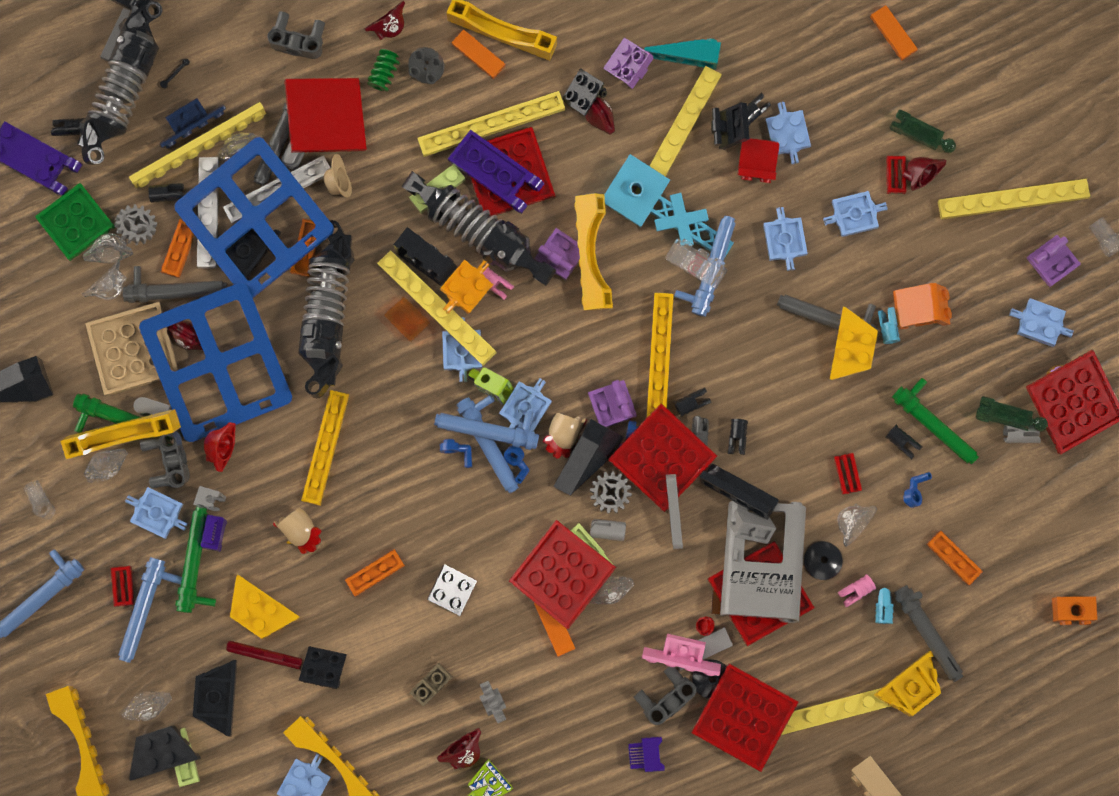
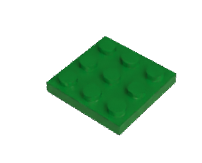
[35,183,115,261]

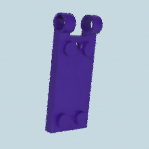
[0,121,82,196]
[448,129,544,214]

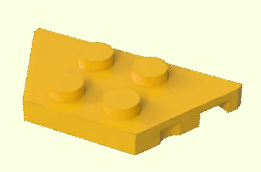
[830,307,878,380]
[230,575,300,639]
[874,651,941,717]

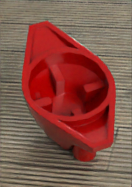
[204,422,236,472]

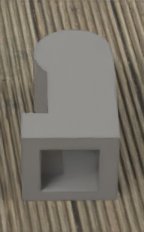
[133,397,172,416]

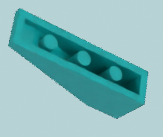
[644,38,721,70]

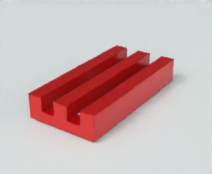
[886,156,906,194]
[834,453,862,495]
[111,566,135,607]

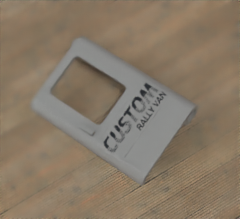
[720,501,806,623]

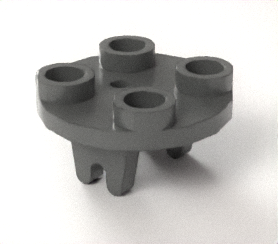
[408,47,445,84]

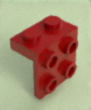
[737,138,780,183]

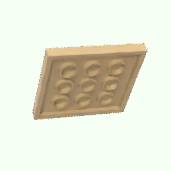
[85,302,179,396]

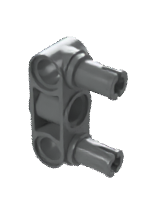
[267,11,325,59]
[140,431,190,489]
[634,667,696,725]

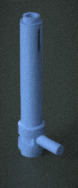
[674,216,736,317]
[456,395,519,494]
[434,410,539,450]
[0,550,85,638]
[118,557,182,663]

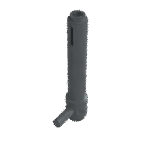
[254,103,289,186]
[123,266,228,303]
[777,294,878,330]
[894,585,963,682]

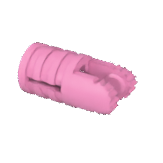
[483,267,514,300]
[838,574,876,607]

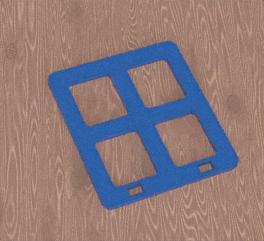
[175,137,334,298]
[139,283,292,442]

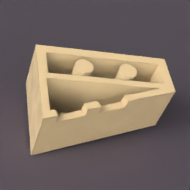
[851,756,902,796]

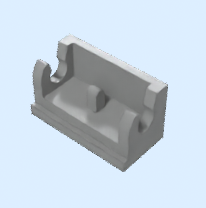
[193,486,226,512]
[730,509,776,544]

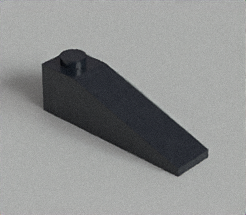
[0,356,54,403]
[553,419,624,496]

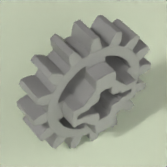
[114,204,157,245]
[590,471,632,514]
[480,681,506,723]

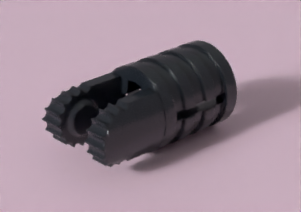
[747,93,771,126]
[51,118,85,136]
[148,183,184,203]
[674,387,712,417]
[728,419,748,455]
[885,424,923,460]

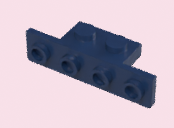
[159,98,226,148]

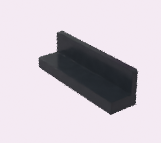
[700,464,779,520]

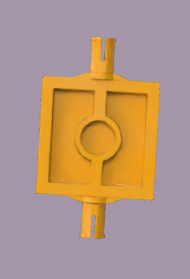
[440,260,493,314]

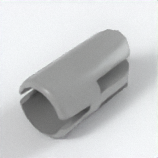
[281,143,305,170]
[1003,424,1041,443]
[590,519,626,541]

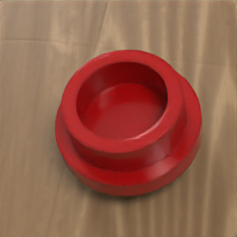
[696,616,714,636]

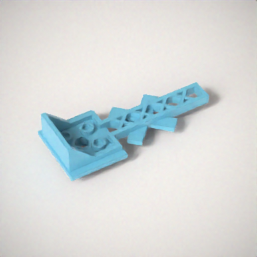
[604,154,734,257]

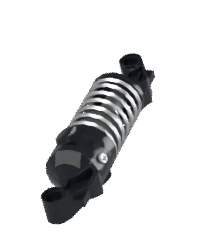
[77,1,162,165]
[401,171,557,286]
[298,220,355,399]

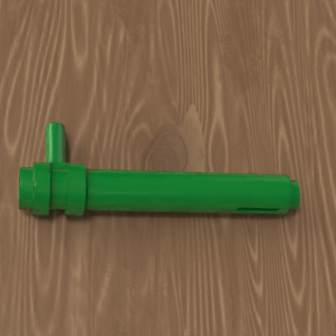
[892,378,979,465]
[73,393,173,442]
[175,507,216,613]

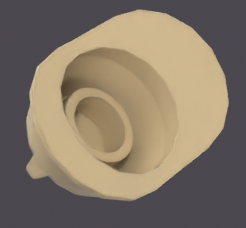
[323,154,352,198]

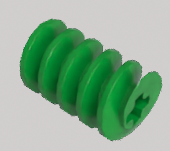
[367,49,400,92]

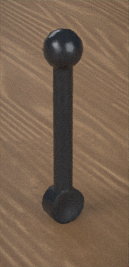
[160,59,190,89]

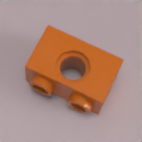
[1052,596,1097,625]

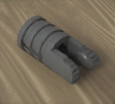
[692,416,709,446]

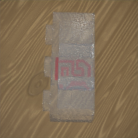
[665,239,728,289]

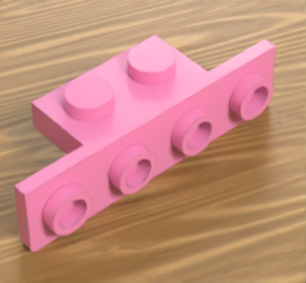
[642,634,721,676]

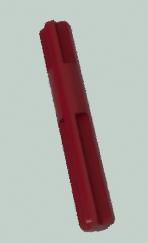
[226,641,303,670]

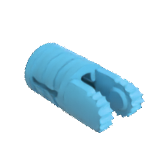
[878,307,901,344]
[875,587,894,624]

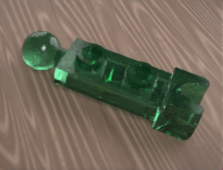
[889,109,956,153]
[976,396,1048,432]

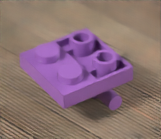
[603,38,654,89]
[535,228,580,280]
[1026,235,1081,288]
[588,380,637,427]

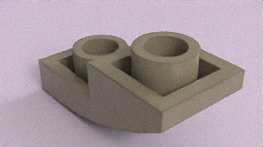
[410,663,453,707]

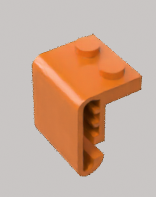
[893,283,952,329]

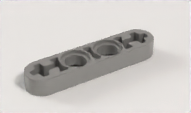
[666,474,683,550]

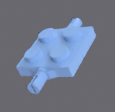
[766,102,811,164]
[823,191,887,237]
[763,207,808,271]
[1009,298,1074,347]
[442,317,482,382]
[499,378,552,431]
[125,487,188,539]
[277,753,331,796]

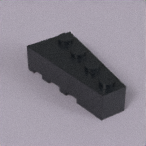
[393,227,458,286]

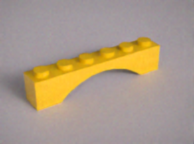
[446,0,557,61]
[574,193,613,310]
[60,409,181,459]
[46,686,110,796]
[283,716,380,796]

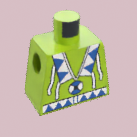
[468,367,514,405]
[468,759,513,796]

